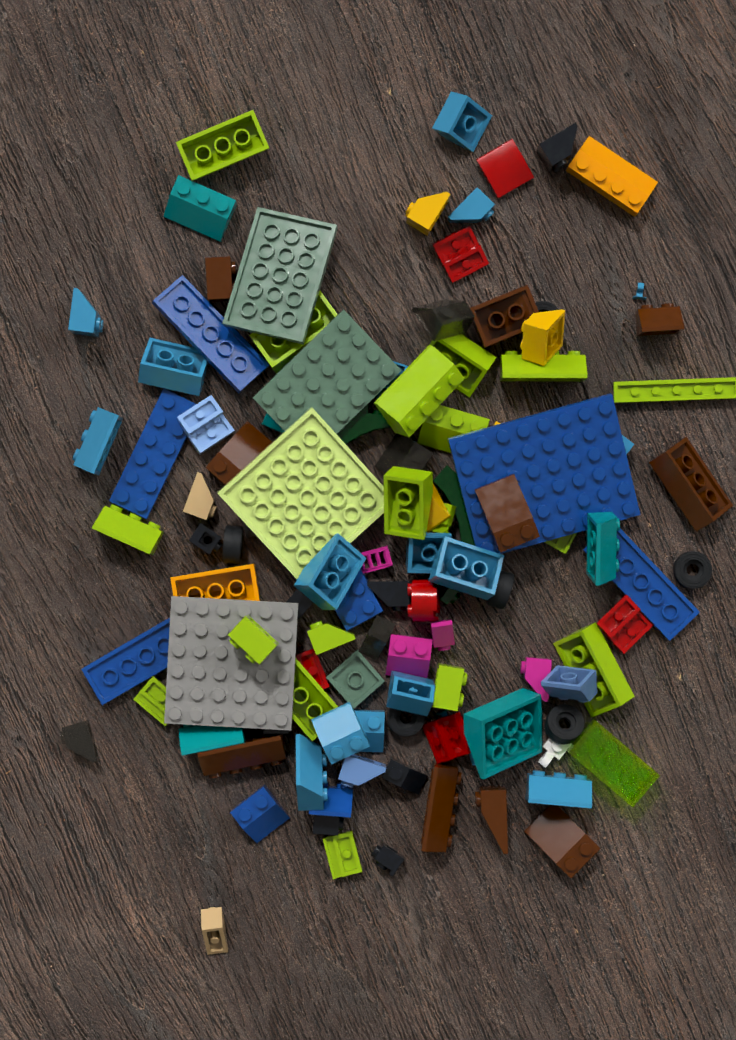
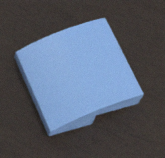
[177,395,235,455]

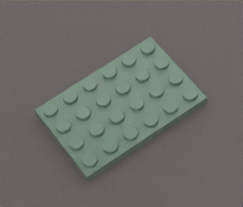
[222,207,338,345]
[252,309,402,434]

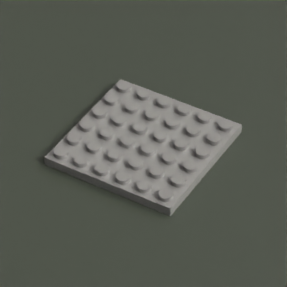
[164,596,299,731]

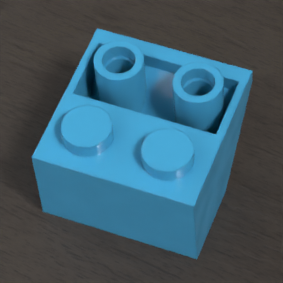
[386,670,435,716]

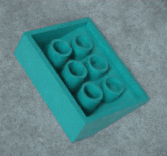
[463,688,542,780]

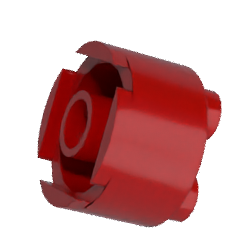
[407,580,440,622]

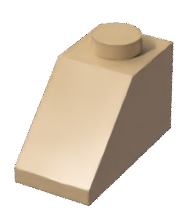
[183,472,217,521]
[201,907,228,955]

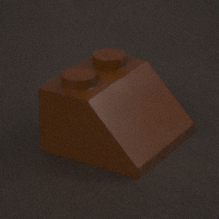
[635,303,684,336]

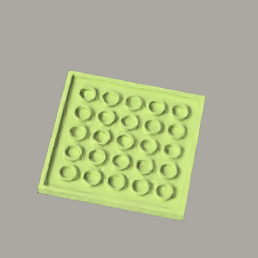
[217,407,384,579]

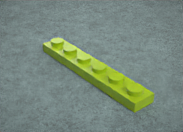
[613,377,736,403]

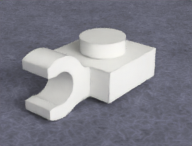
[538,738,572,768]

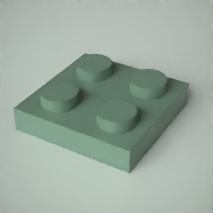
[326,649,385,709]

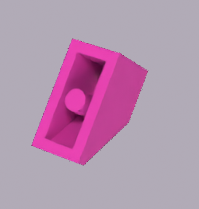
[430,619,455,651]
[520,657,552,702]

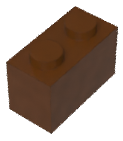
[205,256,236,302]

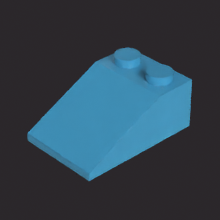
[294,533,366,610]

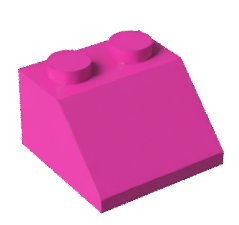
[385,634,433,678]

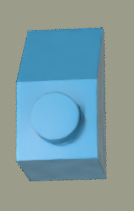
[447,187,495,223]

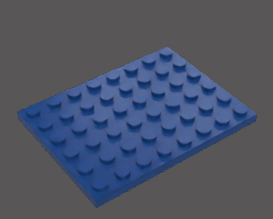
[447,393,640,554]

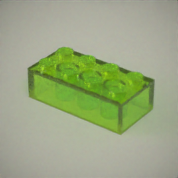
[567,719,660,807]

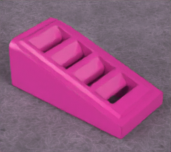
[361,546,393,573]

